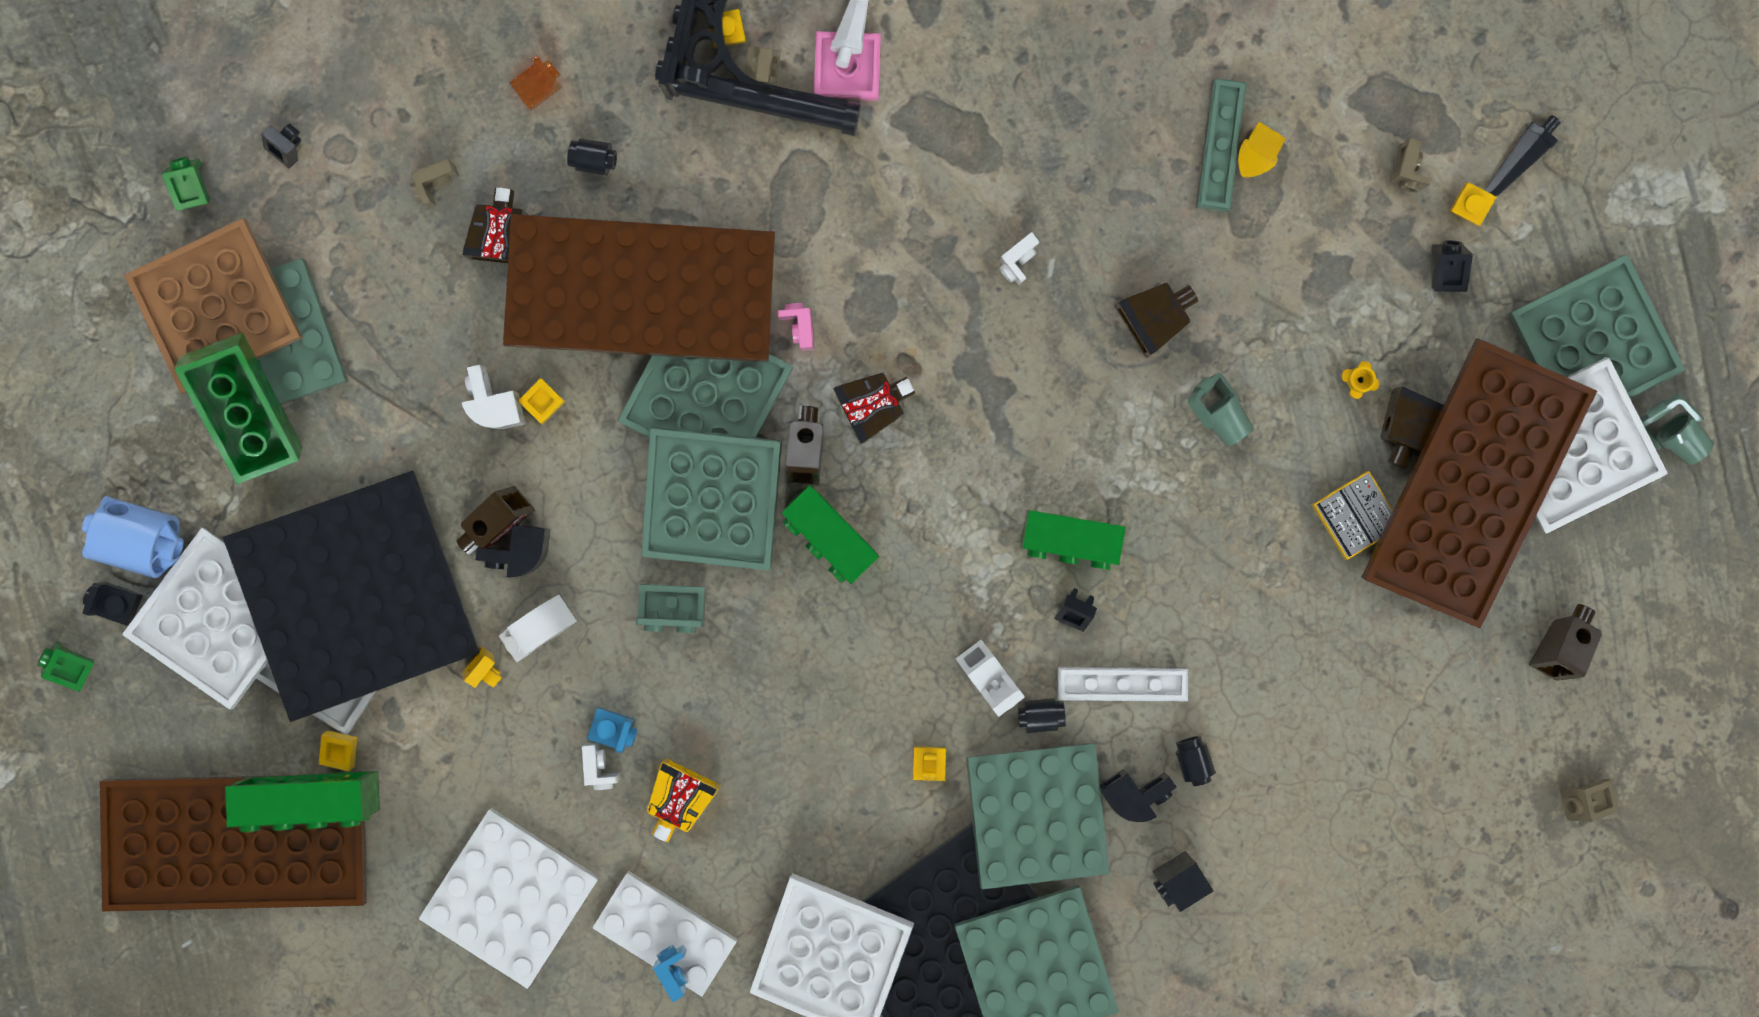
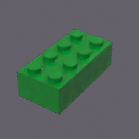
[174,332,303,484]
[225,771,380,832]

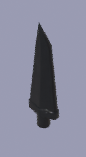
[1485,115,1561,196]

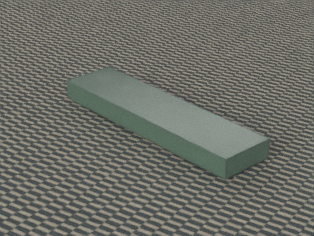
[1196,78,1247,212]

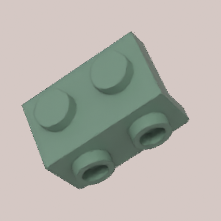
[636,584,706,633]

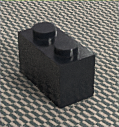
[1153,851,1214,912]

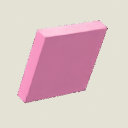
[814,31,881,101]

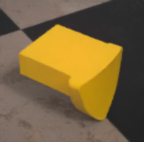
[1238,121,1286,177]

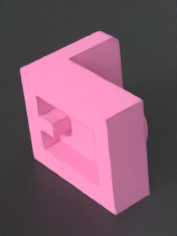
[778,303,815,351]

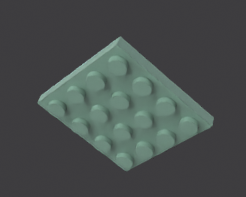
[1507,254,1685,398]
[258,258,349,405]
[618,354,794,438]
[641,427,782,571]
[966,743,1110,889]
[955,885,1119,1017]

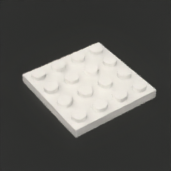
[1535,357,1668,534]
[122,528,268,710]
[419,808,600,989]
[750,873,914,1017]

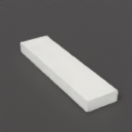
[1057,667,1188,701]

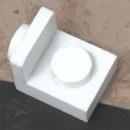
[998,232,1040,285]
[582,742,621,790]

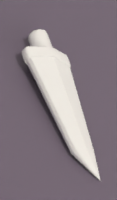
[830,0,869,68]

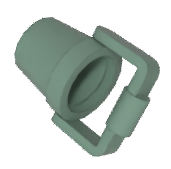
[1188,373,1254,447]
[1640,394,1714,465]

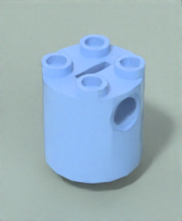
[82,496,184,578]

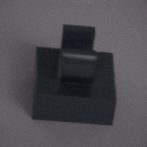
[261,123,301,169]
[1054,588,1097,632]

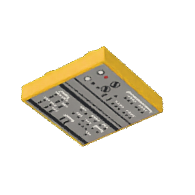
[1311,471,1393,560]

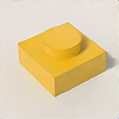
[710,9,746,49]
[1449,182,1497,226]
[518,378,566,424]
[319,730,358,772]

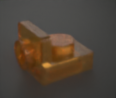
[509,55,561,111]

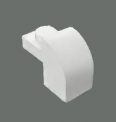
[462,365,526,429]
[499,595,577,663]
[956,640,1025,717]

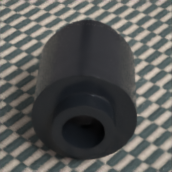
[567,138,617,176]
[1018,698,1066,733]
[1175,736,1216,786]

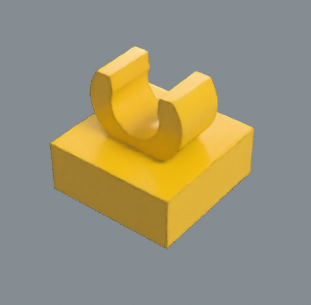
[462,646,502,688]
[913,746,946,781]

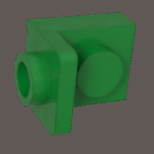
[161,156,210,211]
[37,641,94,692]

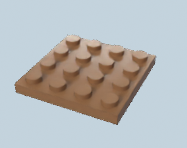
[124,218,303,394]

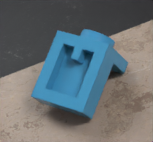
[587,707,638,753]
[653,945,688,1002]

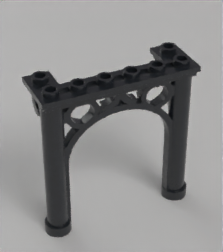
[655,0,861,136]

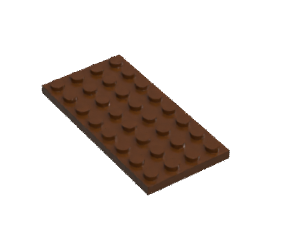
[503,214,775,362]
[1361,338,1597,628]
[100,775,367,912]

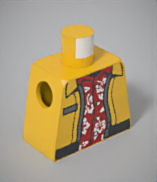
[647,758,721,842]

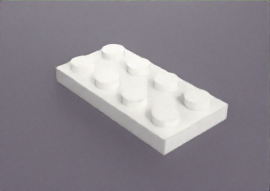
[593,871,737,997]

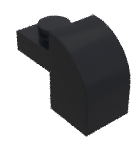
[475,525,551,577]
[1099,769,1177,822]

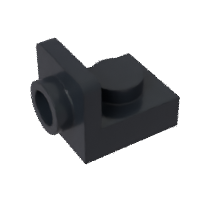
[1431,240,1473,292]
[82,582,142,626]

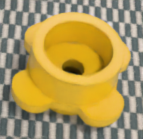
[1341,361,1380,399]

